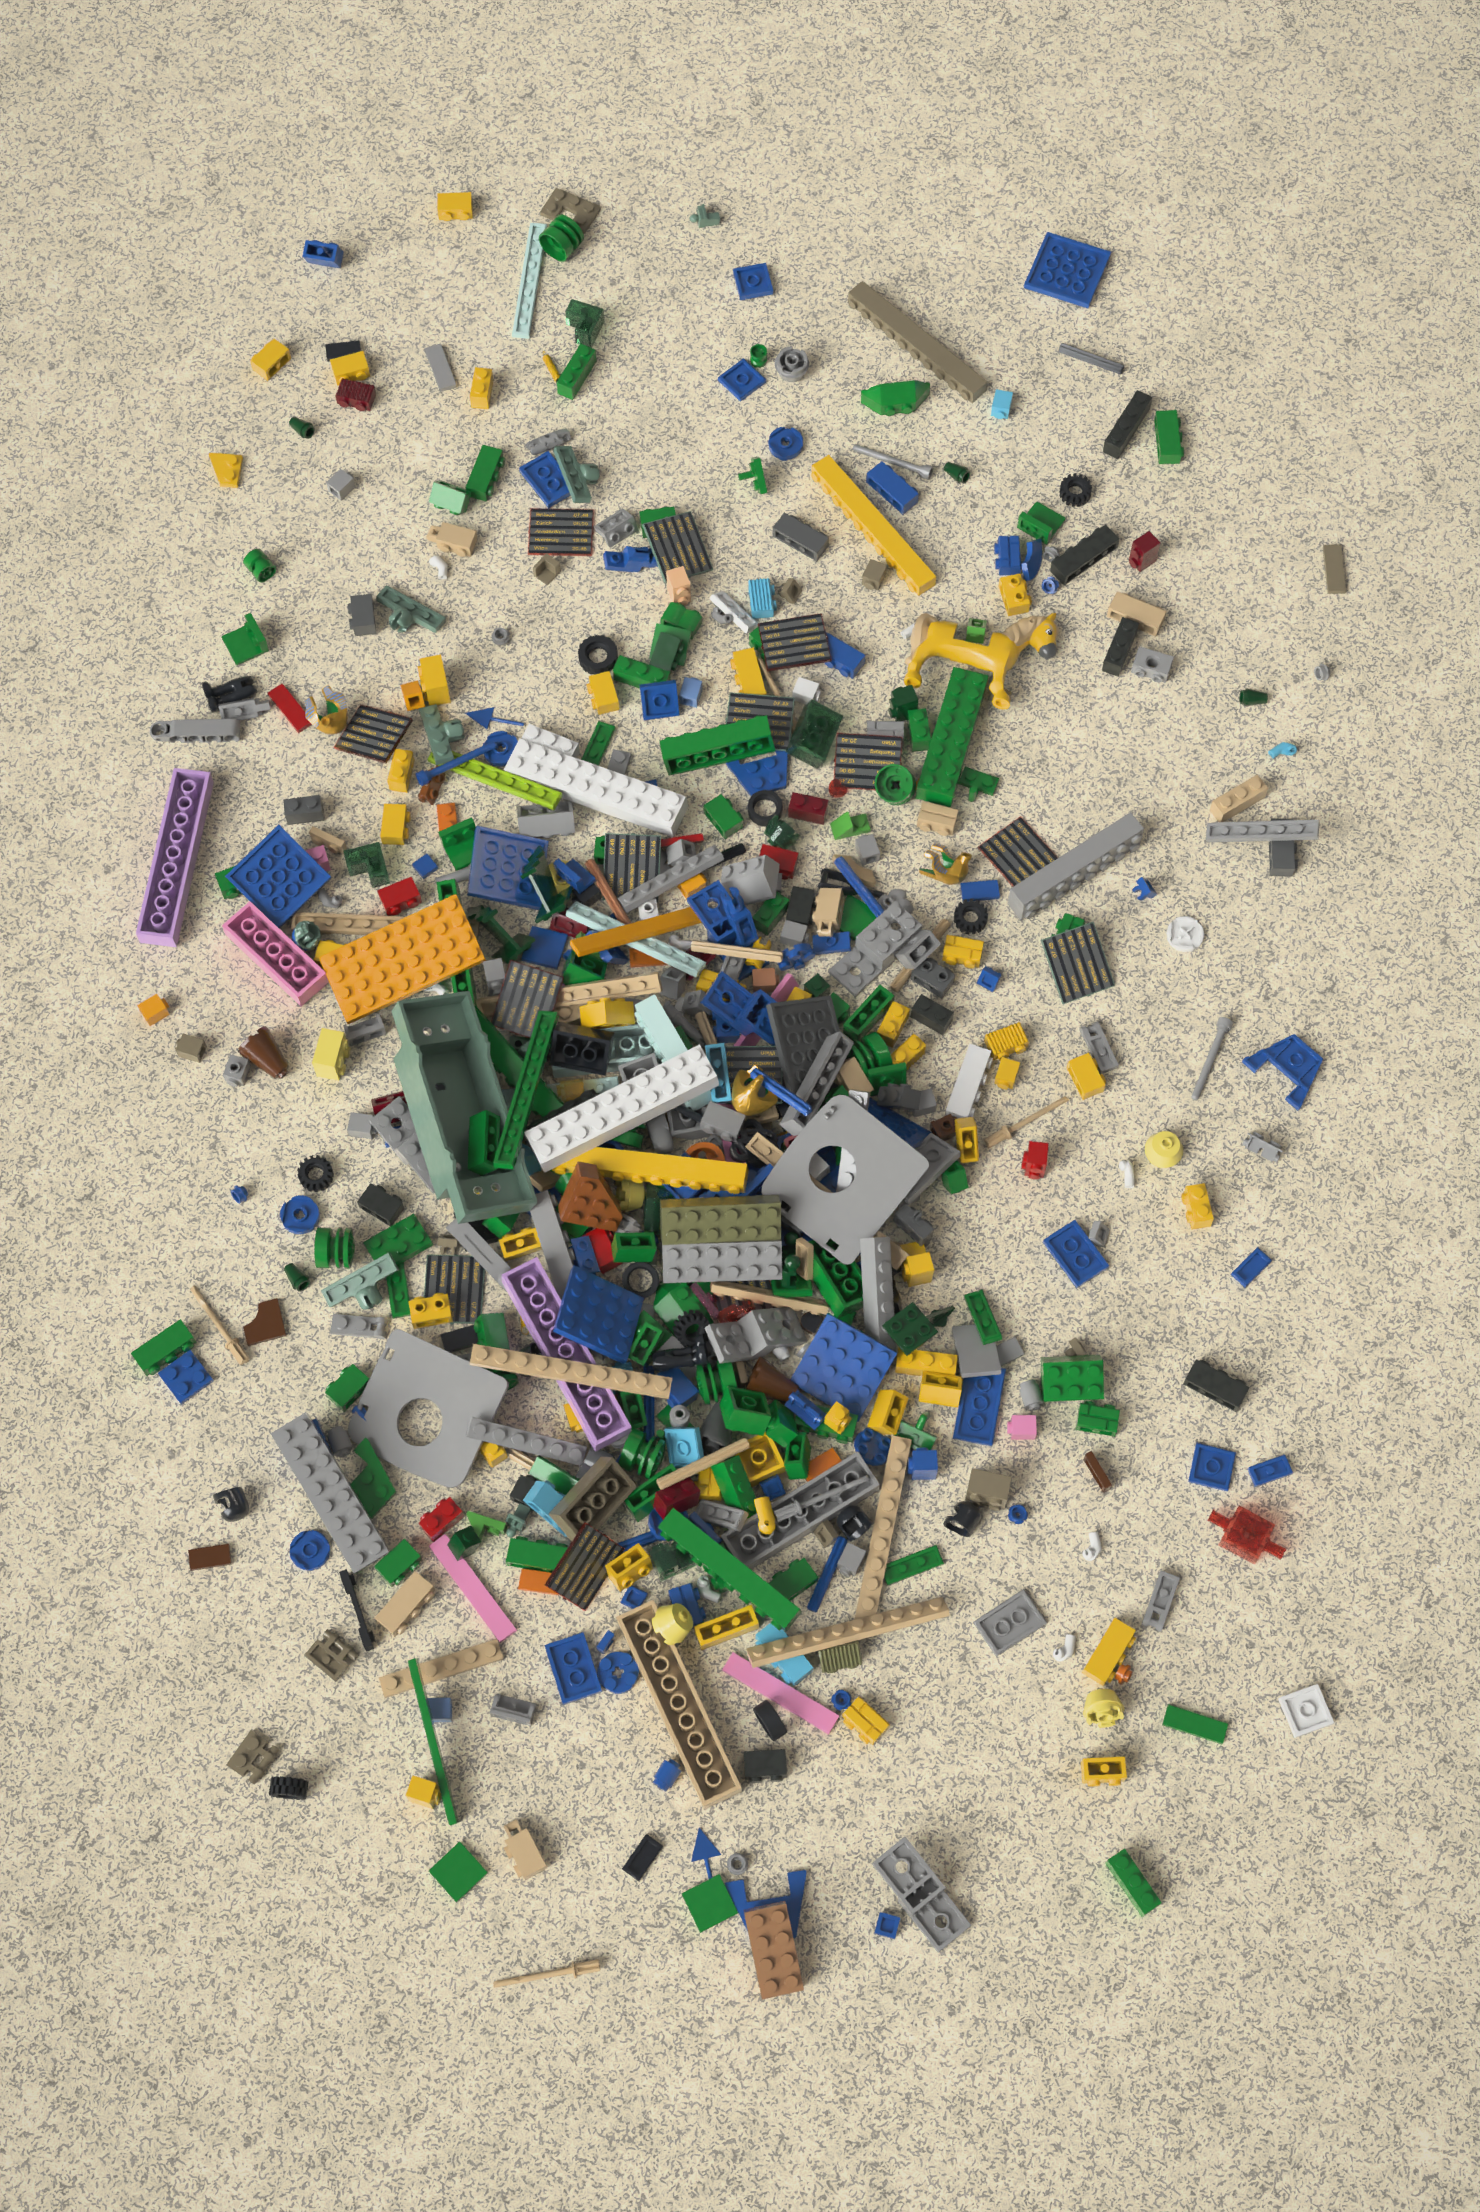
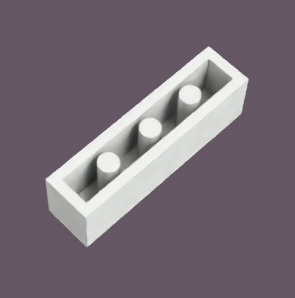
[945,1044,993,1118]

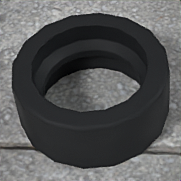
[748,790,783,827]
[622,1262,659,1299]
[753,1700,787,1741]

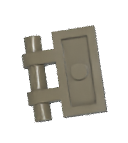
[304,1629,359,1682]
[226,1730,279,1785]

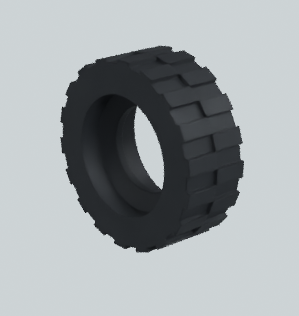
[578,635,618,675]

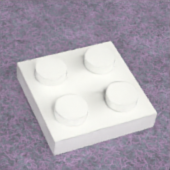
[1278,1684,1334,1738]

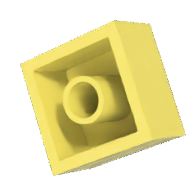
[312,1028,351,1081]

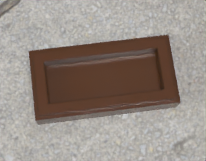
[1083,1451,1112,1493]
[188,1544,232,1571]

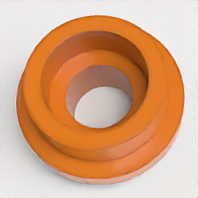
[1115,1664,1133,1685]

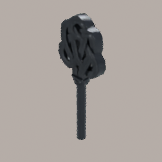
[674,1105,779,1168]

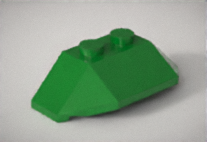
[861,380,930,416]
[653,1281,715,1339]

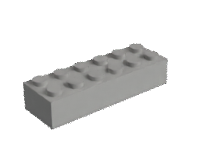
[662,1240,782,1283]

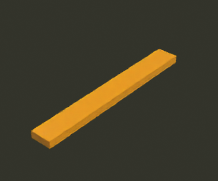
[570,907,702,957]

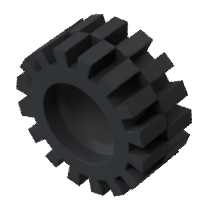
[1059,473,1092,507]
[954,899,988,935]
[297,1155,334,1192]
[673,1310,710,1348]
[269,1776,309,1800]

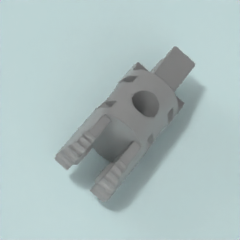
[526,428,571,455]

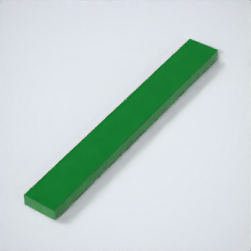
[408,1658,459,1825]

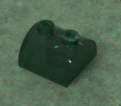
[643,1185,674,1235]

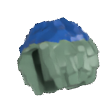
[292,921,322,951]

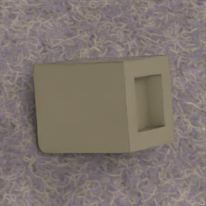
[533,553,561,585]

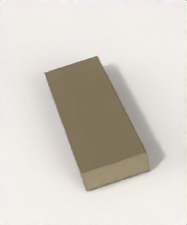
[1323,545,1346,594]

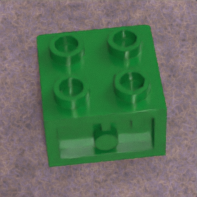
[1017,502,1065,545]
[221,612,269,665]
[438,817,476,871]

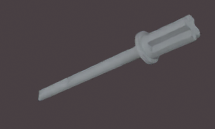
[773,1475,870,1522]

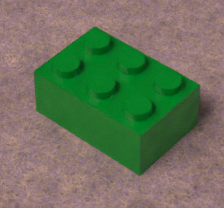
[1040,1355,1104,1402]

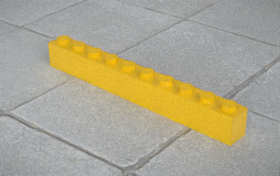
[811,455,936,596]
[552,1147,749,1194]

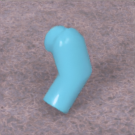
[1268,742,1297,759]

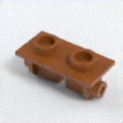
[418,765,446,805]

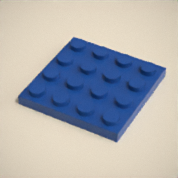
[1024,232,1111,309]
[225,824,332,929]
[467,826,549,910]
[868,1098,932,1149]
[553,1265,644,1364]
[791,1313,898,1422]

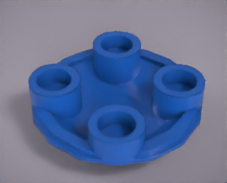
[854,1428,891,1466]

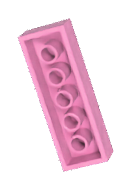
[222,901,329,1007]

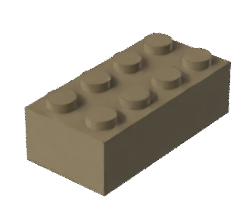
[549,1456,637,1542]

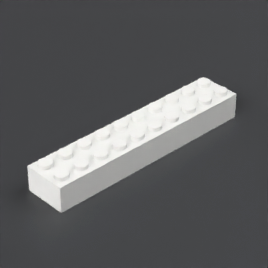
[504,739,689,837]
[524,1045,719,1173]

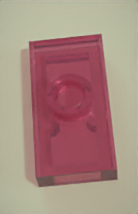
[690,1282,721,1320]

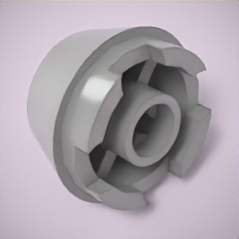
[775,346,809,382]

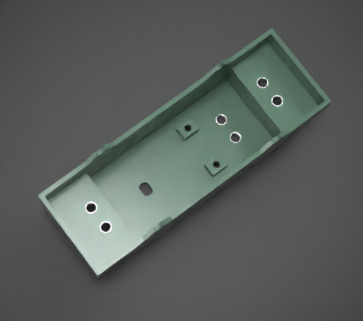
[391,991,537,1224]

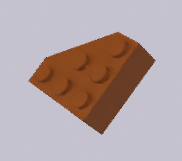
[558,1161,623,1232]

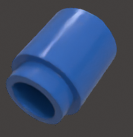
[652,1759,682,1792]

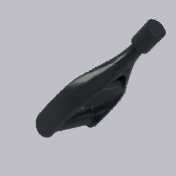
[818,868,884,899]

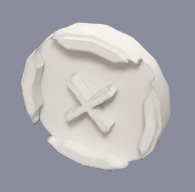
[1166,916,1204,952]

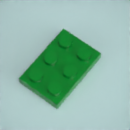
[363,1213,433,1266]

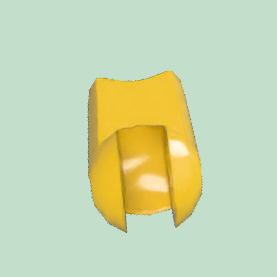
[745,936,772,969]
[754,1496,776,1534]

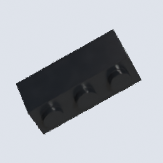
[549,1022,615,1076]

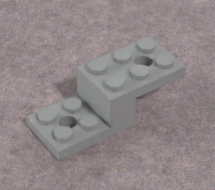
[828,901,923,997]
[369,1096,458,1194]
[705,1307,807,1363]
[872,1837,971,1953]

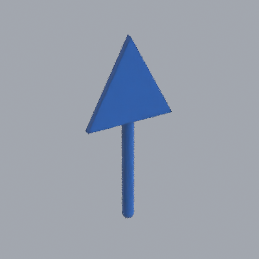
[465,707,524,729]
[691,1828,721,1879]

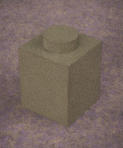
[862,559,887,590]
[175,1033,207,1063]

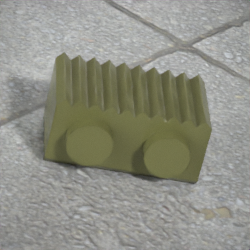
[818,1640,863,1673]

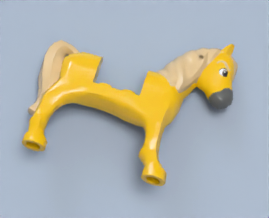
[904,613,1059,710]

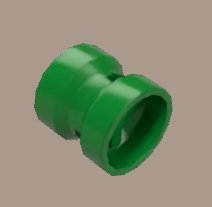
[750,344,767,368]

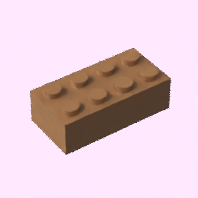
[744,1901,804,2000]

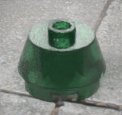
[764,814,801,849]

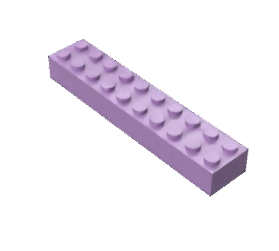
[136,768,214,947]
[502,1257,632,1452]

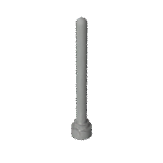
[853,445,933,480]
[1191,1017,1233,1100]

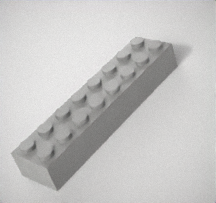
[1008,812,1144,920]
[270,1412,390,1574]
[720,1451,880,1569]

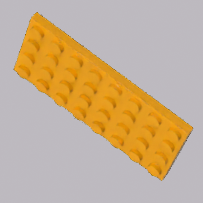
[319,894,486,1024]

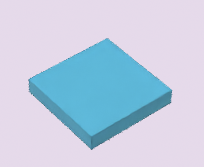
[664,1427,704,1468]

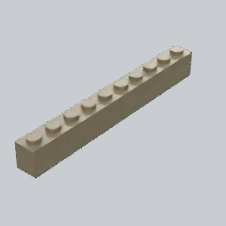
[848,281,988,403]

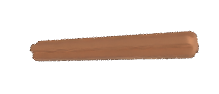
[585,859,631,924]

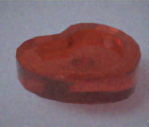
[829,779,847,798]

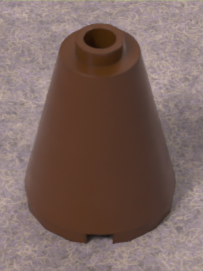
[237,1026,289,1079]
[744,1357,801,1403]

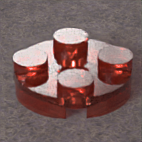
[717,1300,756,1323]

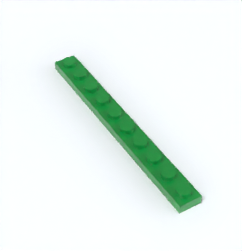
[493,1011,559,1169]

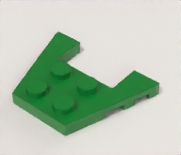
[351,1437,397,1519]

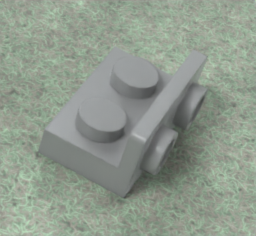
[594,508,638,548]

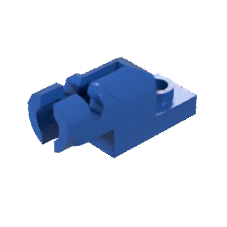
[603,546,658,572]
[721,887,759,947]

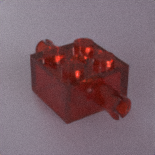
[1207,1505,1287,1564]

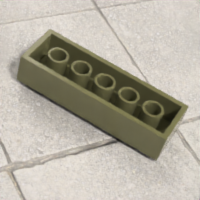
[660,1195,781,1245]

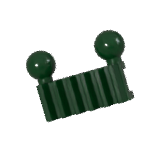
[782,1231,800,1289]

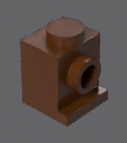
[930,1114,958,1141]

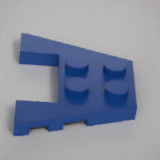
[725,751,788,797]
[1242,1034,1323,1111]
[725,1870,807,1939]

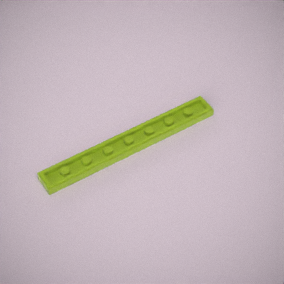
[427,751,563,810]

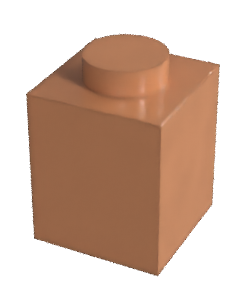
[752,968,780,993]

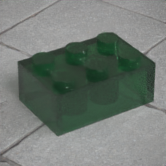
[785,699,843,769]

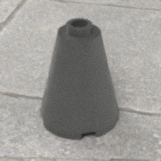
[700,1402,732,1456]

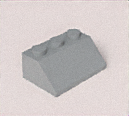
[517,801,575,838]
[721,855,780,906]
[667,1103,711,1140]

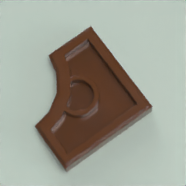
[243,1298,287,1346]

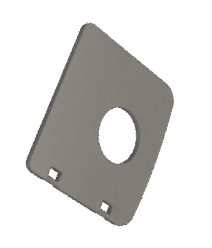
[762,1095,929,1265]
[348,1329,509,1488]

